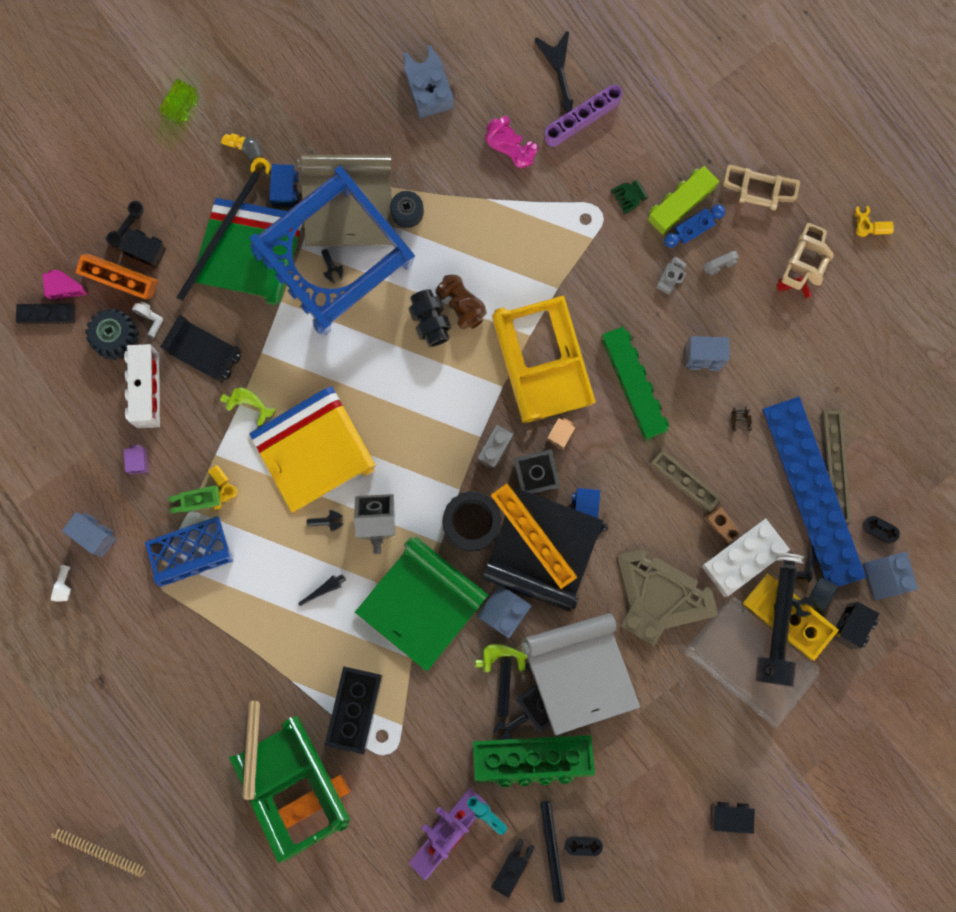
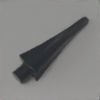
[298,574,346,606]

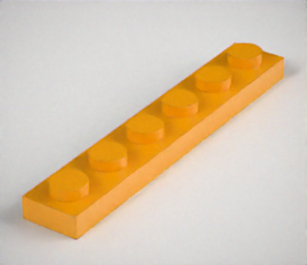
[491,483,577,589]

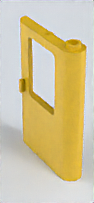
[491,295,596,423]

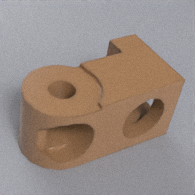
[704,507,741,545]

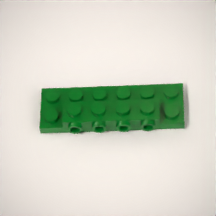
[473,735,595,787]

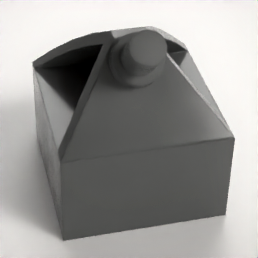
[354,494,395,554]

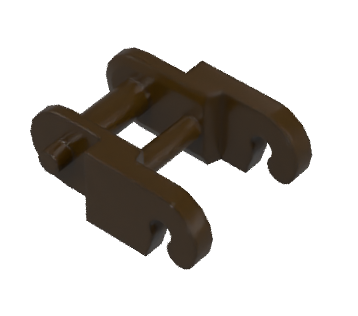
[731,407,752,432]

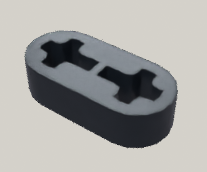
[862,516,900,543]
[564,836,603,856]

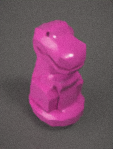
[484,116,538,169]

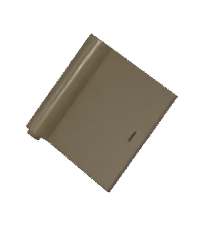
[296,155,395,246]

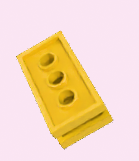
[742,574,839,661]

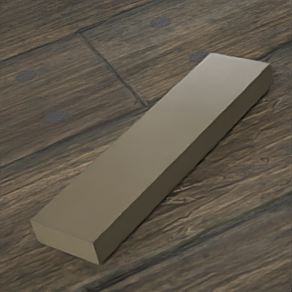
[650,449,722,513]

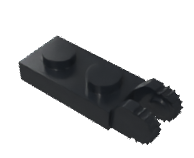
[491,838,535,898]

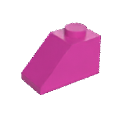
[42,270,88,301]

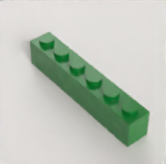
[601,326,669,442]

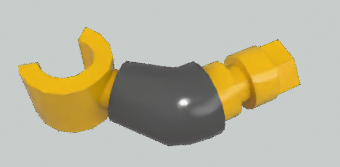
[221,133,271,178]

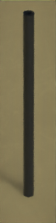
[176,171,260,301]

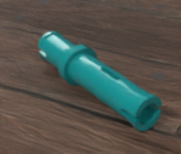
[467,796,507,835]

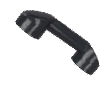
[106,201,144,247]

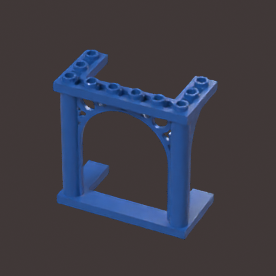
[249,165,415,336]

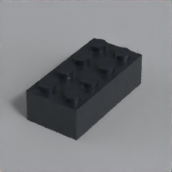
[324,666,383,754]

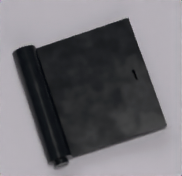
[482,488,604,612]

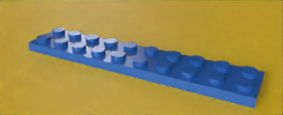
[763,396,866,587]

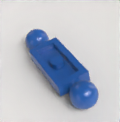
[664,204,726,248]

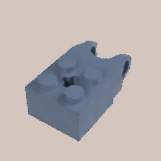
[403,45,454,119]

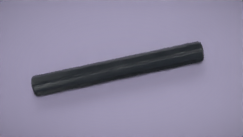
[540,801,565,903]

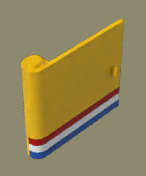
[249,386,376,513]

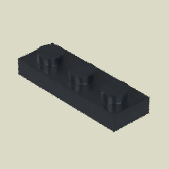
[16,303,75,324]

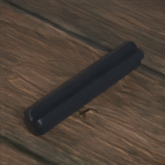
[497,658,512,717]

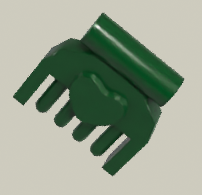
[611,180,648,214]

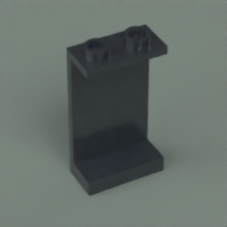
[160,315,242,384]

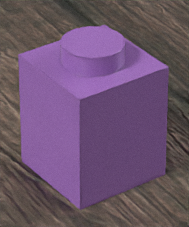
[124,445,149,475]

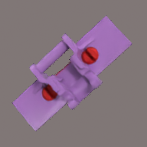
[409,788,488,881]

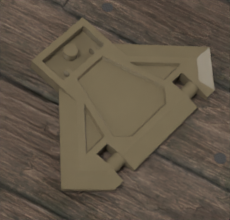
[617,549,719,646]

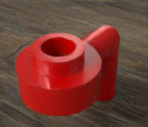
[776,276,813,299]

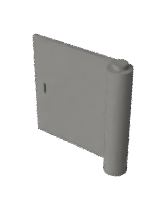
[521,613,640,736]

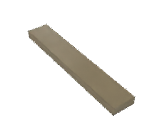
[822,410,851,524]

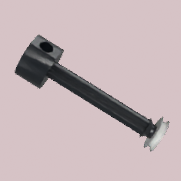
[755,552,804,687]

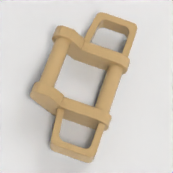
[723,164,800,210]
[781,223,834,290]

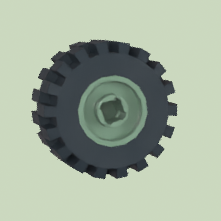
[85,308,139,360]

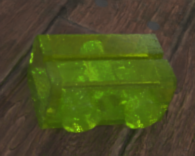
[158,79,199,125]

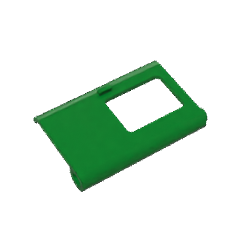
[229,716,351,863]

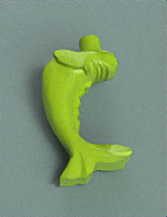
[220,387,276,427]
[475,644,527,672]

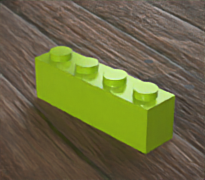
[648,166,720,235]

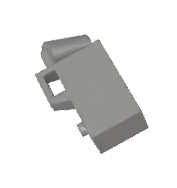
[656,257,686,295]

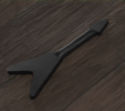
[535,31,573,113]

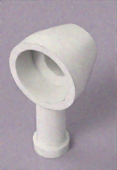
[51,565,71,602]

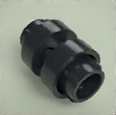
[408,289,451,347]

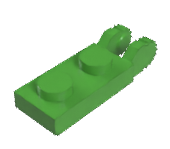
[168,486,221,514]

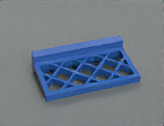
[145,516,234,587]

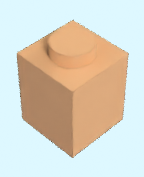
[546,418,575,450]

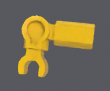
[854,206,894,237]
[207,465,238,511]

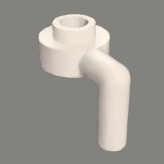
[132,301,163,338]

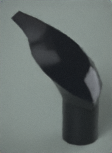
[796,546,815,582]

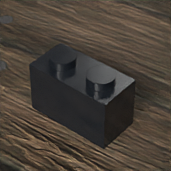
[118,228,166,268]
[710,801,755,834]

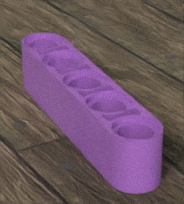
[544,85,623,147]

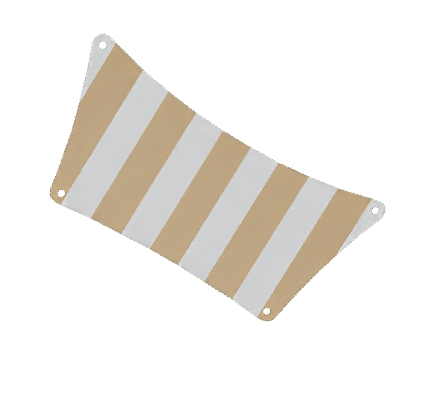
[158,187,604,755]

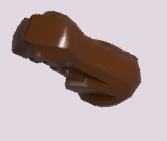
[435,275,487,329]

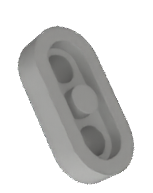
[702,251,739,276]

